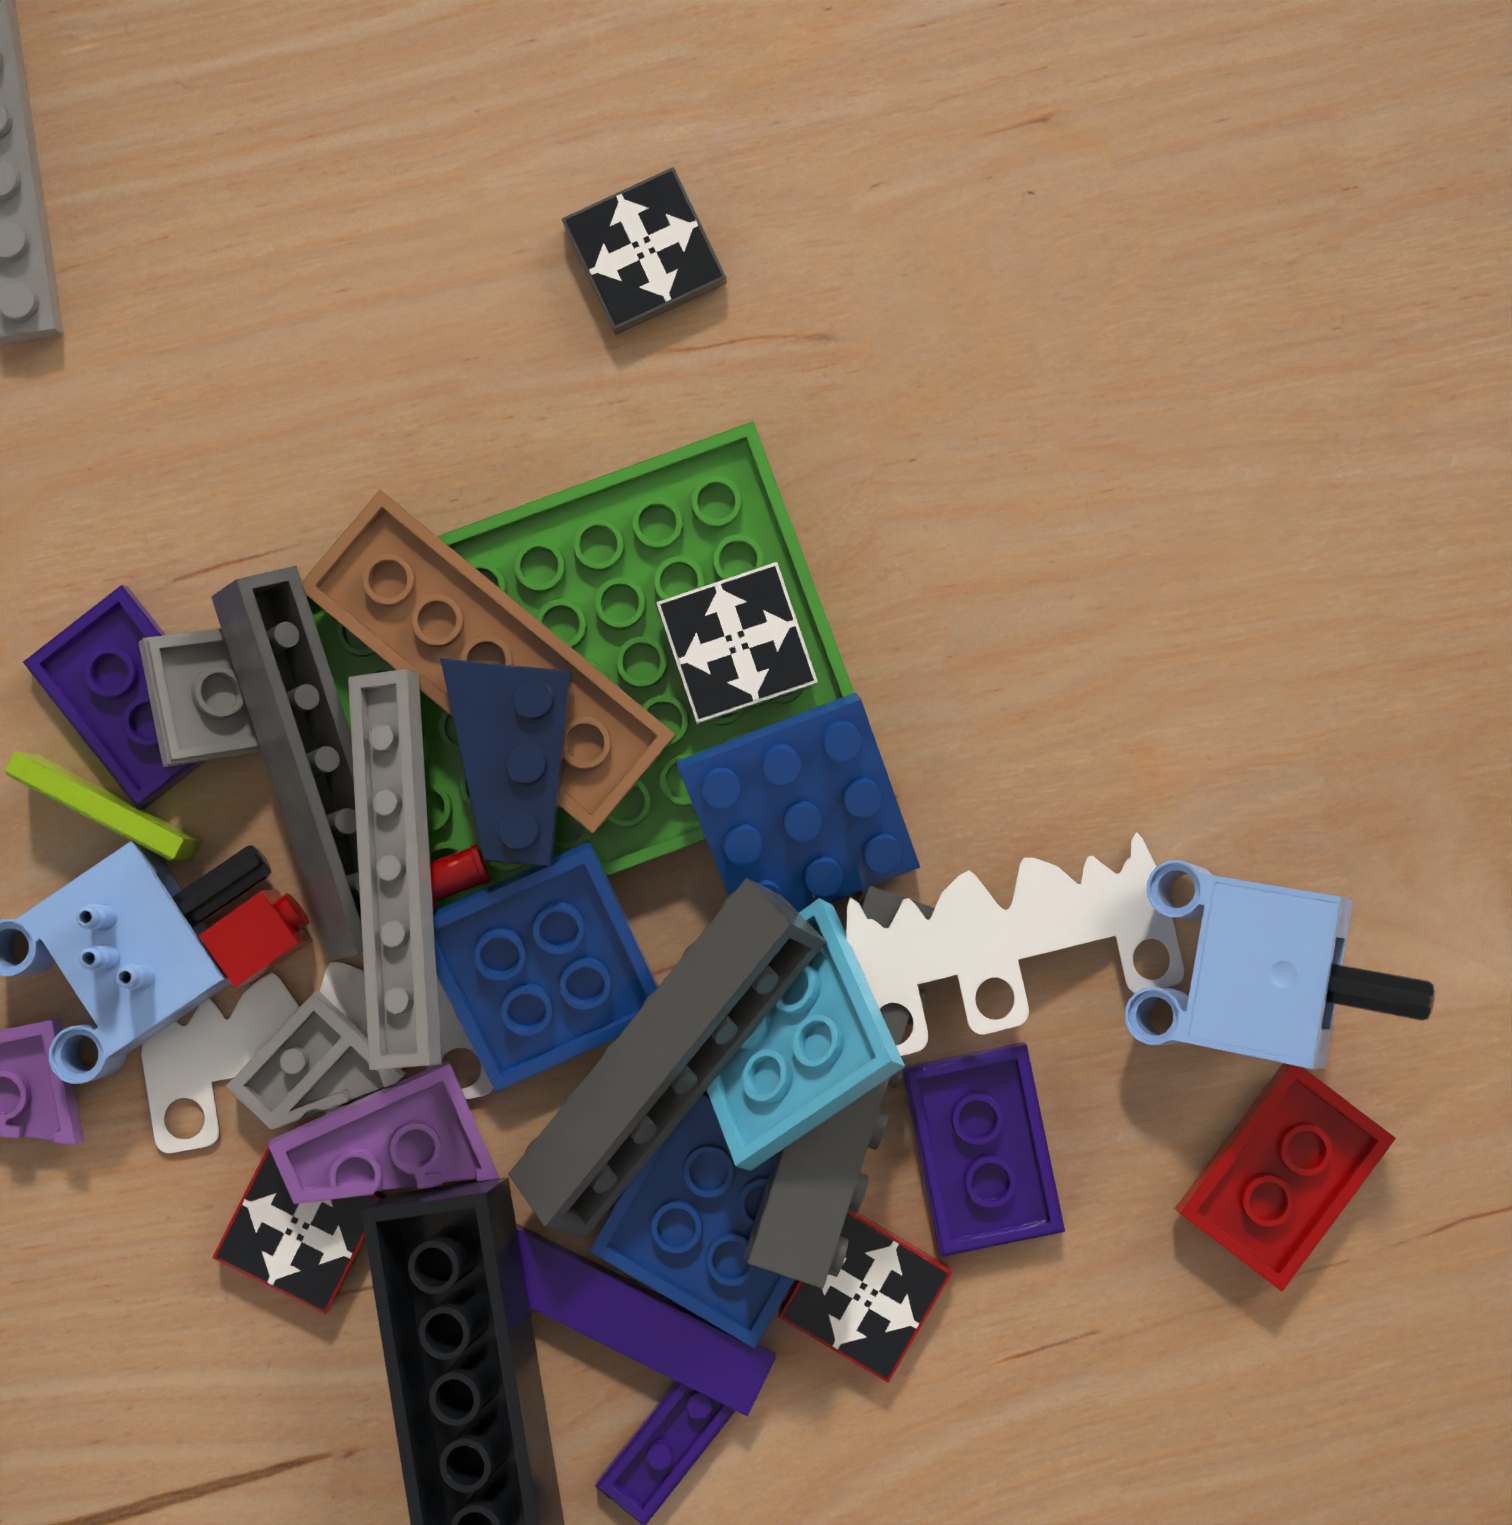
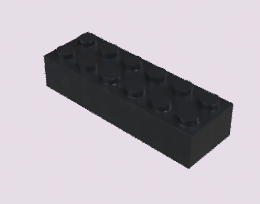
[361,1177,565,1525]

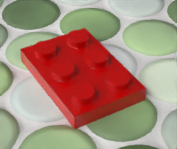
[1174,1063,1396,1292]

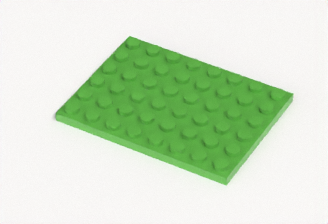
[306,421,855,911]

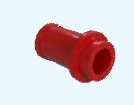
[430,843,491,909]

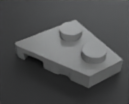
[226,991,406,1130]

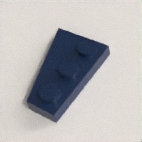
[440,658,572,867]

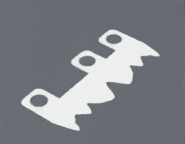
[846,832,1184,1056]
[141,962,493,1153]

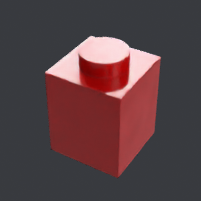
[198,889,312,988]

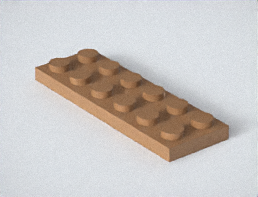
[302,489,676,834]

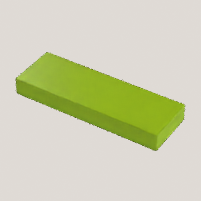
[4,751,202,861]

